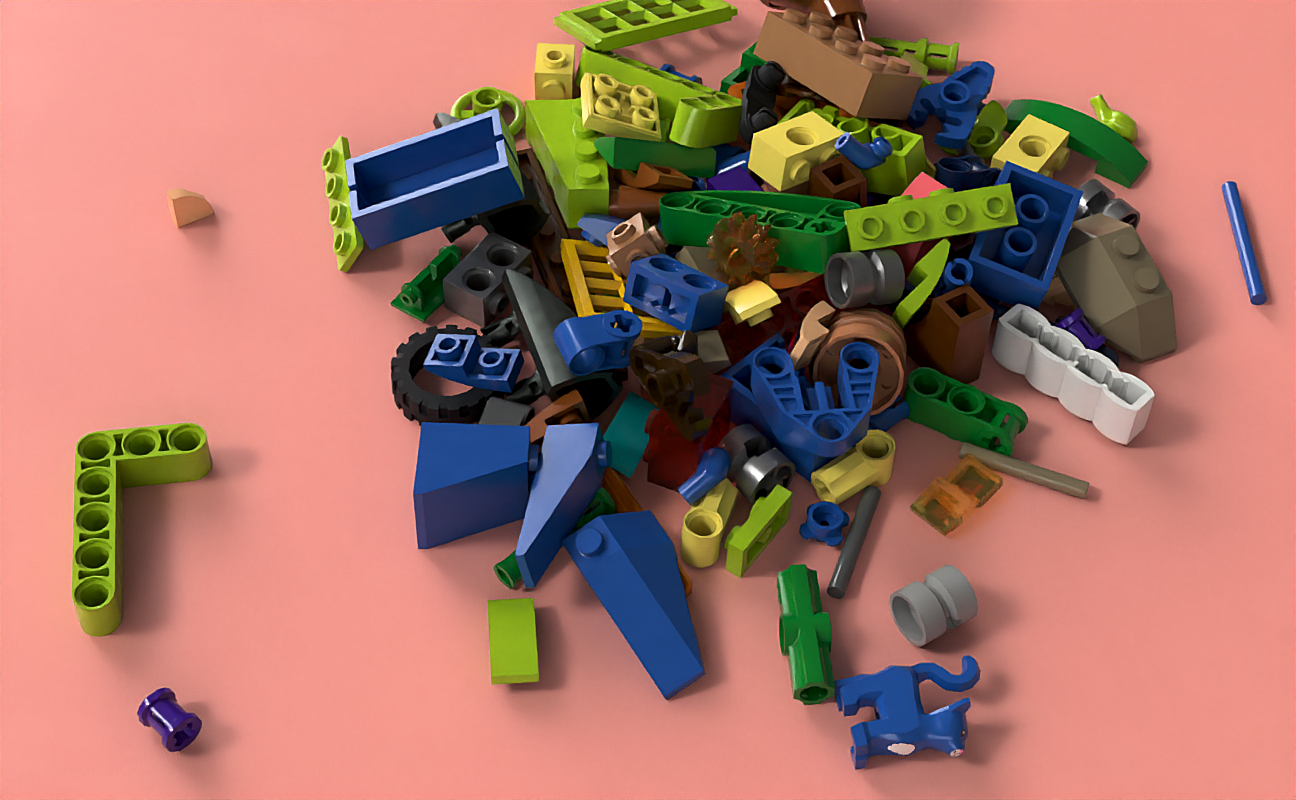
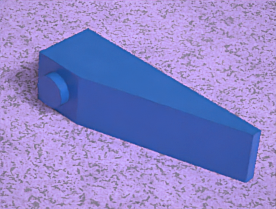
[515,423,612,588]

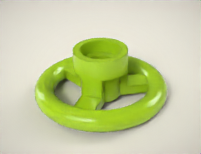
[450,87,526,136]

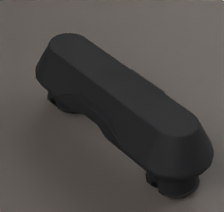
[739,61,784,144]

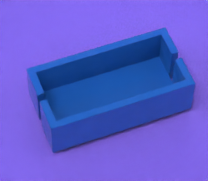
[345,108,525,250]

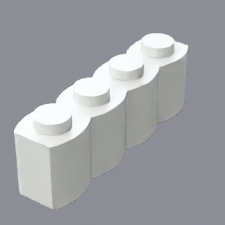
[991,304,1155,445]

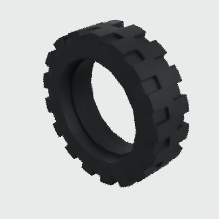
[391,325,505,426]

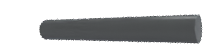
[827,486,881,599]

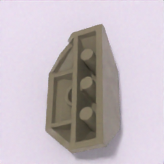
[1055,213,1177,364]

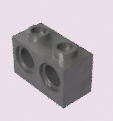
[443,231,534,327]

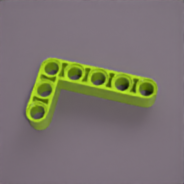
[574,46,742,148]
[72,423,212,637]

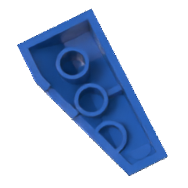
[561,510,706,700]

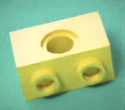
[748,111,844,192]
[990,114,1070,178]

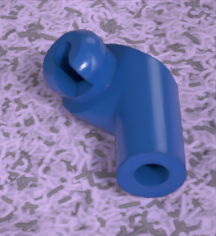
[835,132,893,170]

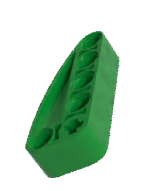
[659,190,861,274]

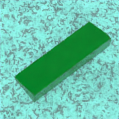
[594,137,716,178]

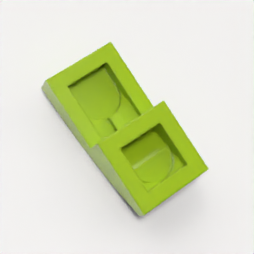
[891,237,950,329]
[487,598,539,685]

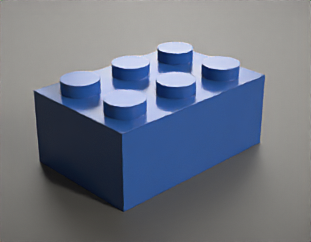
[960,161,1083,310]

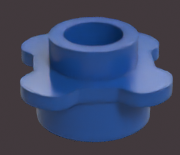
[799,501,850,547]

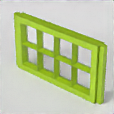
[554,0,738,53]

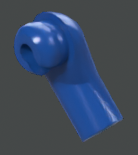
[678,447,732,506]

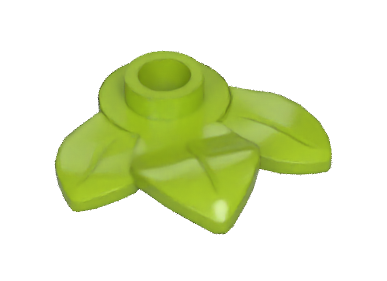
[938,100,1008,160]

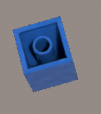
[413,422,539,549]

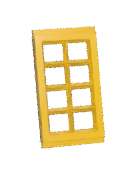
[560,239,684,339]

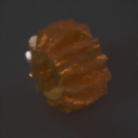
[706,211,779,286]

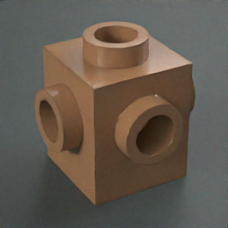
[606,212,668,279]

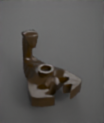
[629,330,712,442]

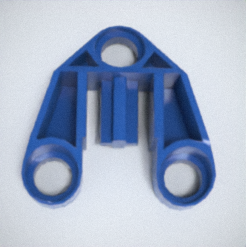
[750,342,880,457]

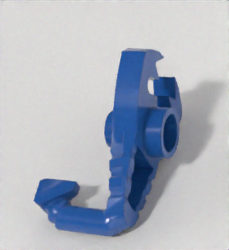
[905,61,995,149]

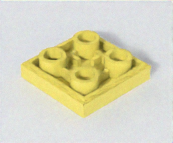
[580,72,662,142]

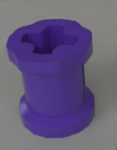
[1055,307,1107,351]
[137,687,202,752]

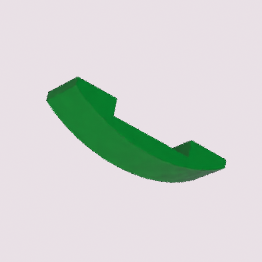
[1004,99,1148,189]

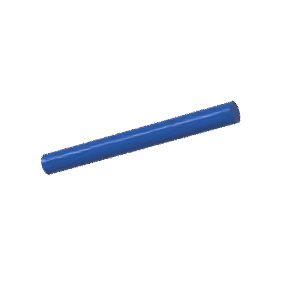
[1221,181,1267,305]

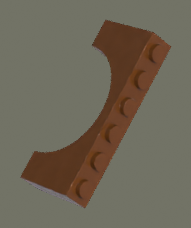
[807,155,994,385]

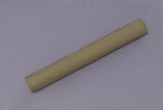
[958,442,1090,499]

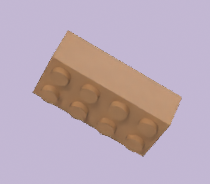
[753,8,923,120]

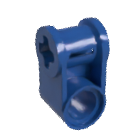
[553,310,642,376]

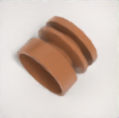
[812,307,907,416]

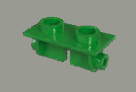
[391,244,462,323]

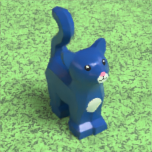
[834,655,981,770]

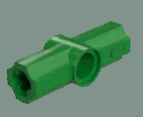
[776,564,835,705]

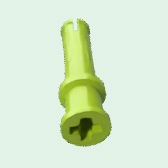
[869,36,960,76]

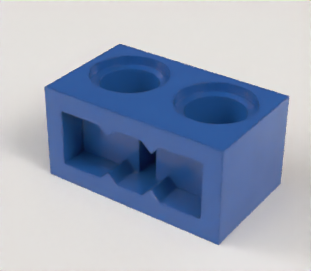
[623,253,729,333]

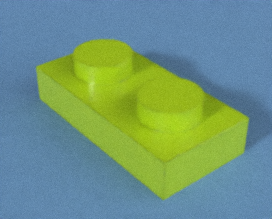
[724,484,793,578]

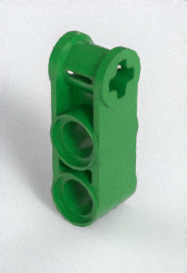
[902,367,1028,456]

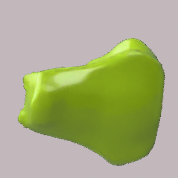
[1090,94,1138,144]

